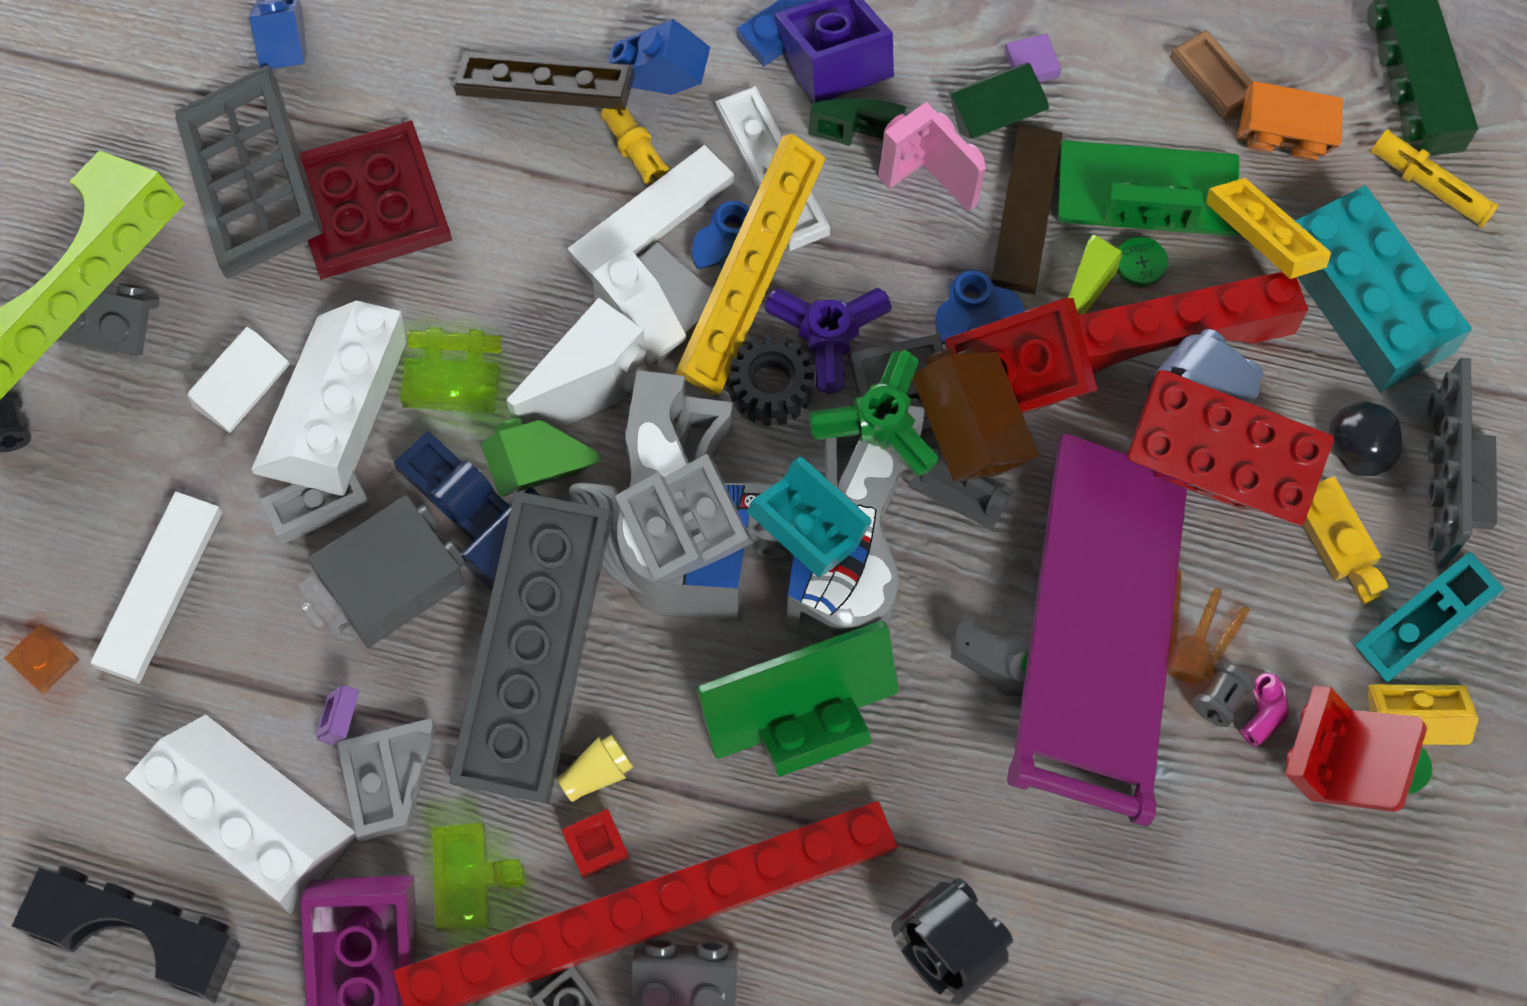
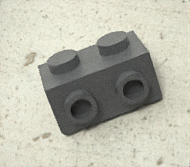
[58,283,160,356]
[631,938,738,1006]

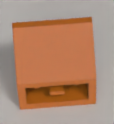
[1236,81,1343,161]

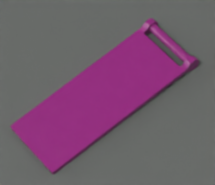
[1007,434,1187,827]

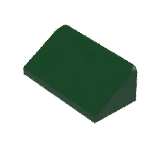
[949,62,1050,139]

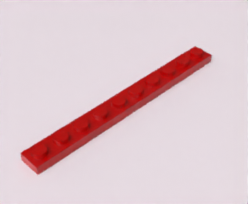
[393,800,898,1006]

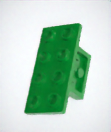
[1058,140,1239,236]
[697,620,899,777]

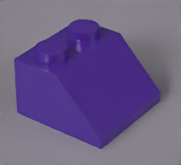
[775,0,894,103]

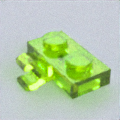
[432,822,525,932]

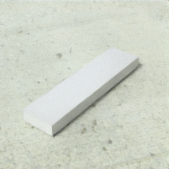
[715,86,830,251]
[567,145,734,282]
[90,491,222,684]

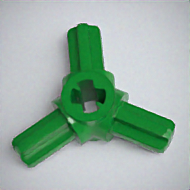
[809,350,938,476]

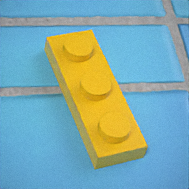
[1206,178,1331,279]

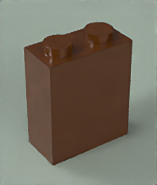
[913,348,1040,482]

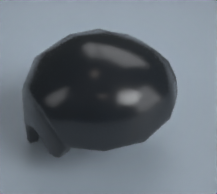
[1329,401,1402,476]

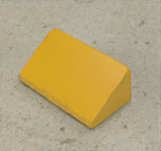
[1368,684,1479,745]

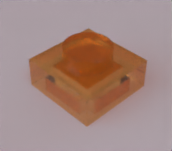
[4,623,79,695]

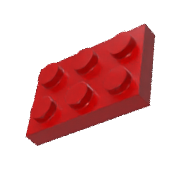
[945,298,1098,414]

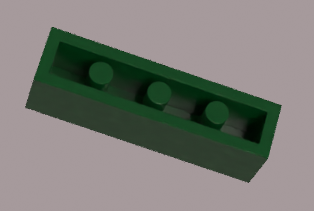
[1367,0,1479,156]

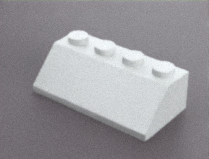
[252,300,406,496]
[125,715,356,915]

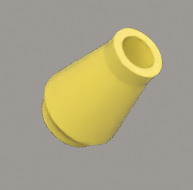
[556,734,634,802]

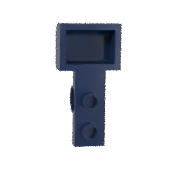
[394,431,541,590]

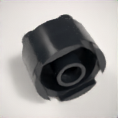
[891,878,1013,1005]

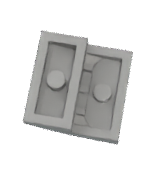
[615,454,753,583]

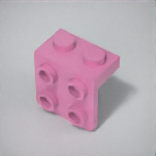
[878,101,986,211]

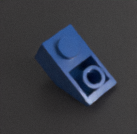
[249,0,307,69]
[609,19,711,95]

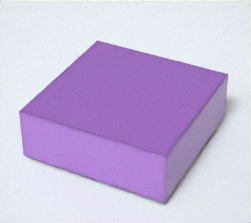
[1004,33,1061,82]
[315,685,360,745]

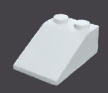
[506,298,647,429]

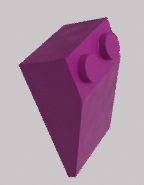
[300,876,417,1006]

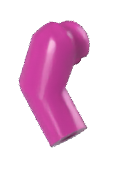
[1240,672,1289,748]

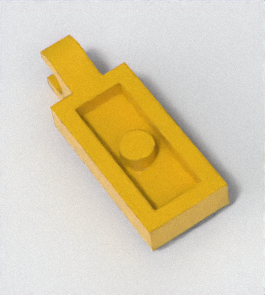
[1303,476,1388,605]

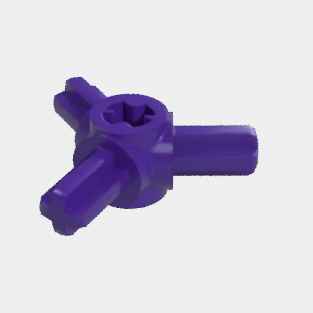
[764,288,892,395]

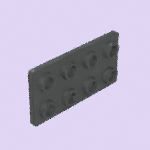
[1428,357,1497,567]

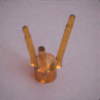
[1166,570,1250,685]

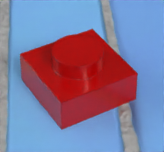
[561,809,629,880]

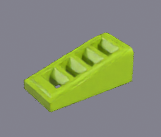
[1068,235,1122,315]

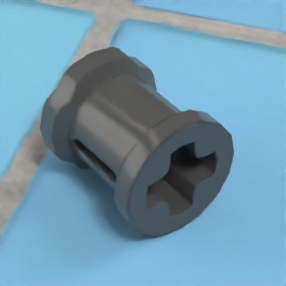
[1191,661,1255,727]

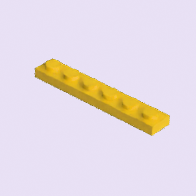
[675,133,826,396]

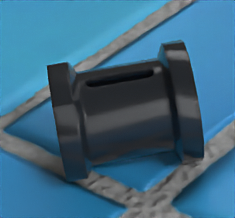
[0,391,31,452]

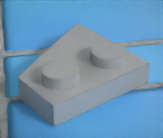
[337,718,435,842]

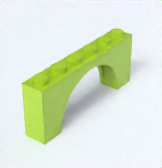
[0,150,185,400]

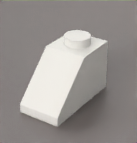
[591,248,686,365]

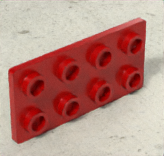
[1126,370,1334,525]

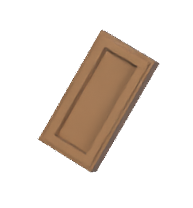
[1170,29,1253,120]

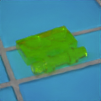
[400,326,503,413]

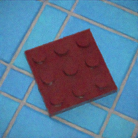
[283,120,452,280]

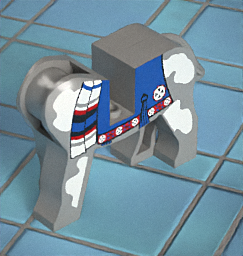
[569,370,925,643]

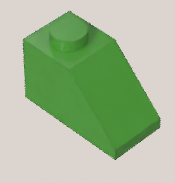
[480,417,601,498]

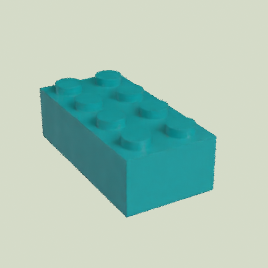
[1295,185,1472,393]

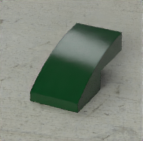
[809,98,906,146]

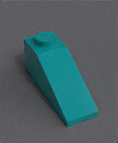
[1355,551,1507,683]

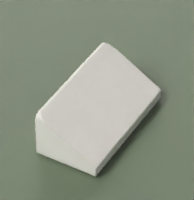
[187,327,290,433]

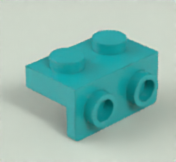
[747,457,872,578]

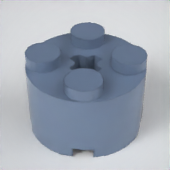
[1148,329,1263,404]

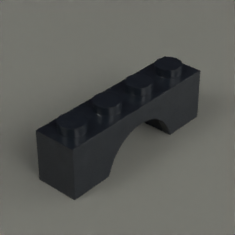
[12,866,240,1003]

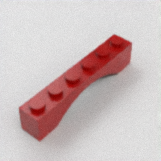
[1078,272,1309,373]

